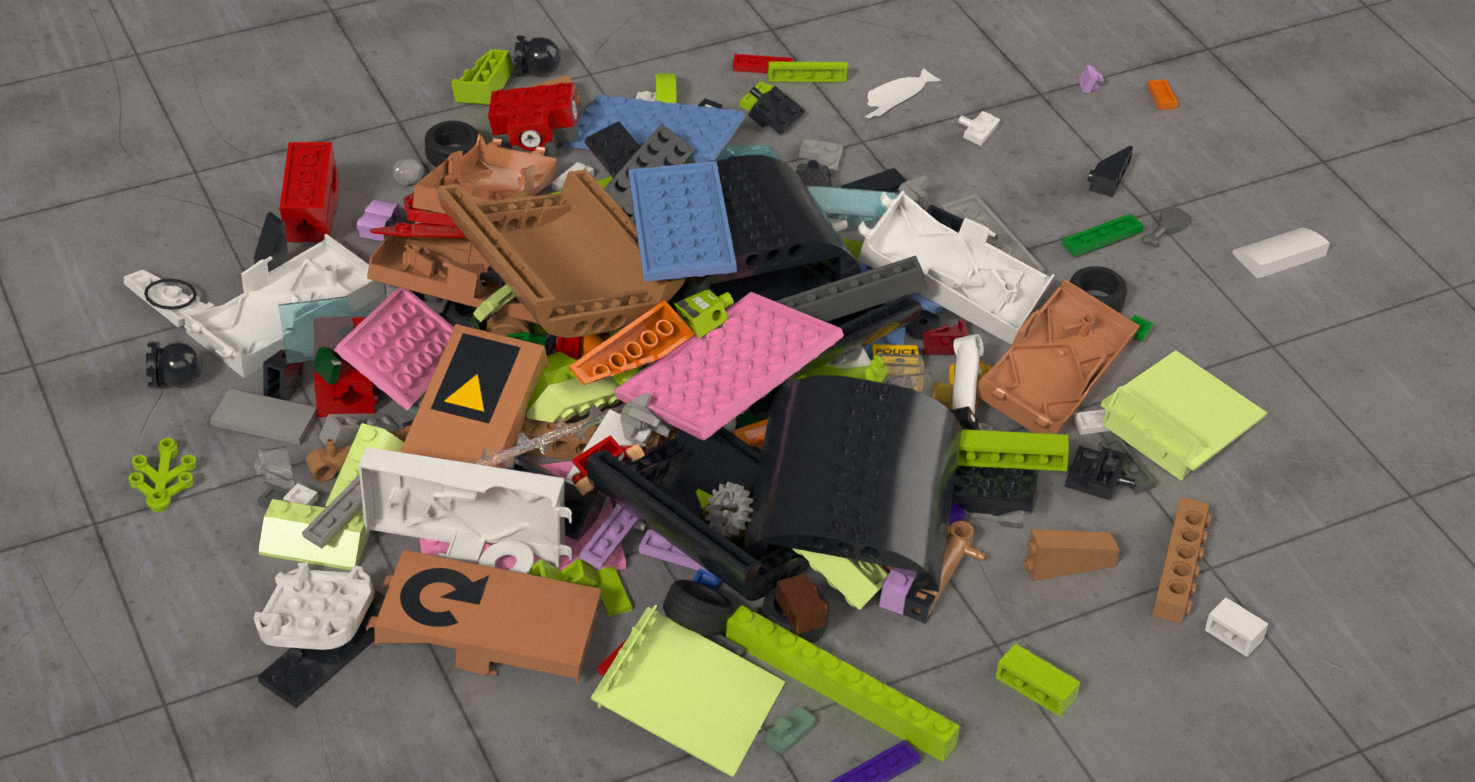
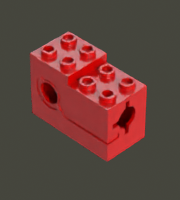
[279,142,340,242]
[314,317,379,417]

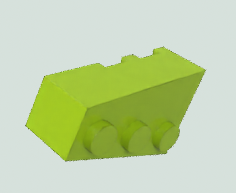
[451,49,514,105]

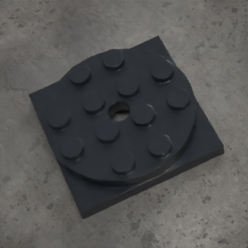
[952,466,1039,516]

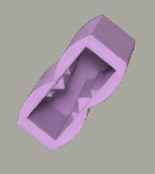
[357,200,400,241]

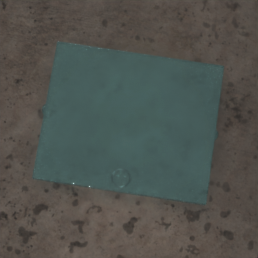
[278,296,354,364]

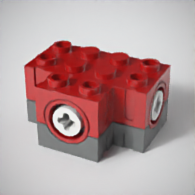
[488,82,581,156]

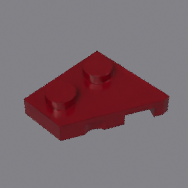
[922,319,968,355]

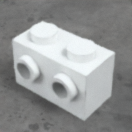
[1205,597,1268,657]

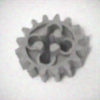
[705,482,754,537]

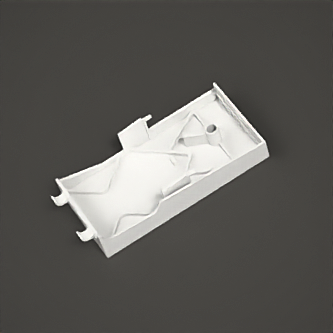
[858,190,1054,345]
[184,234,385,378]
[359,447,572,568]

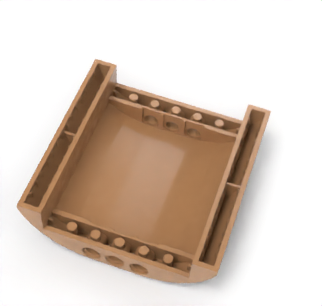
[437,170,685,338]

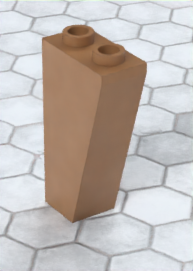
[1023,529,1119,581]

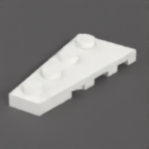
[124,270,215,327]

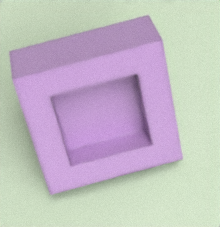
[1079,65,1104,94]

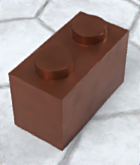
[776,573,828,635]

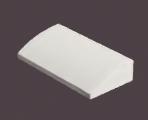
[1232,228,1330,279]

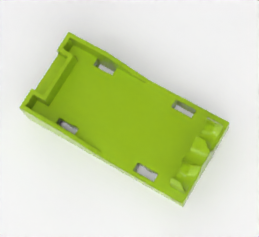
[793,356,888,383]

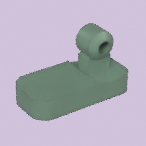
[765,707,815,754]

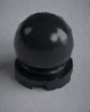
[514,35,561,77]
[146,341,203,388]

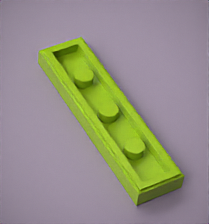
[768,62,848,82]
[594,567,632,617]

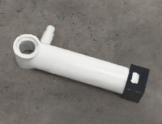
[950,334,984,430]

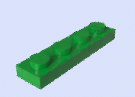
[1062,214,1144,257]

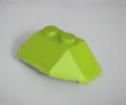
[526,352,577,412]

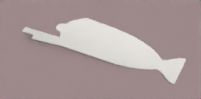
[865,69,941,119]

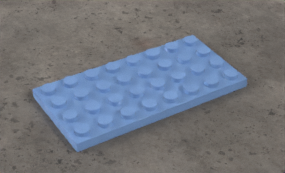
[562,95,745,163]
[628,161,737,282]

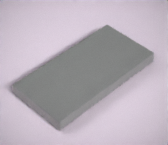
[210,388,317,445]

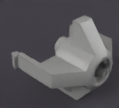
[898,175,933,210]
[621,393,671,449]

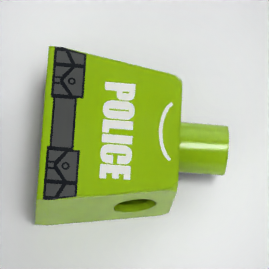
[674,290,734,338]

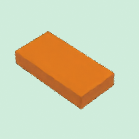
[1147,79,1179,110]

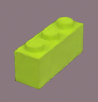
[995,643,1080,717]

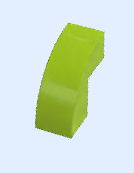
[655,73,677,103]
[528,558,598,587]

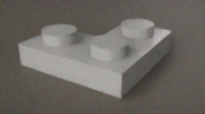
[799,139,843,176]

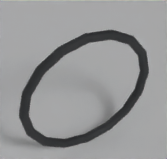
[144,278,197,310]

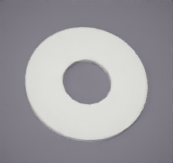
[478,540,534,574]

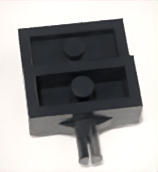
[748,86,806,136]
[1065,445,1135,500]

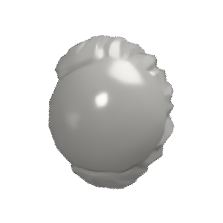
[392,158,424,186]

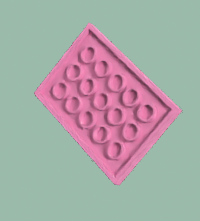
[334,287,454,411]

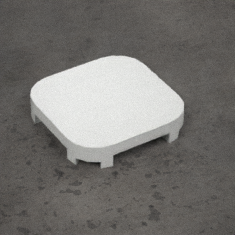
[254,563,375,650]

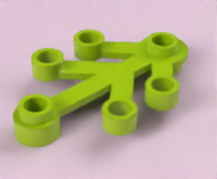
[129,438,197,512]

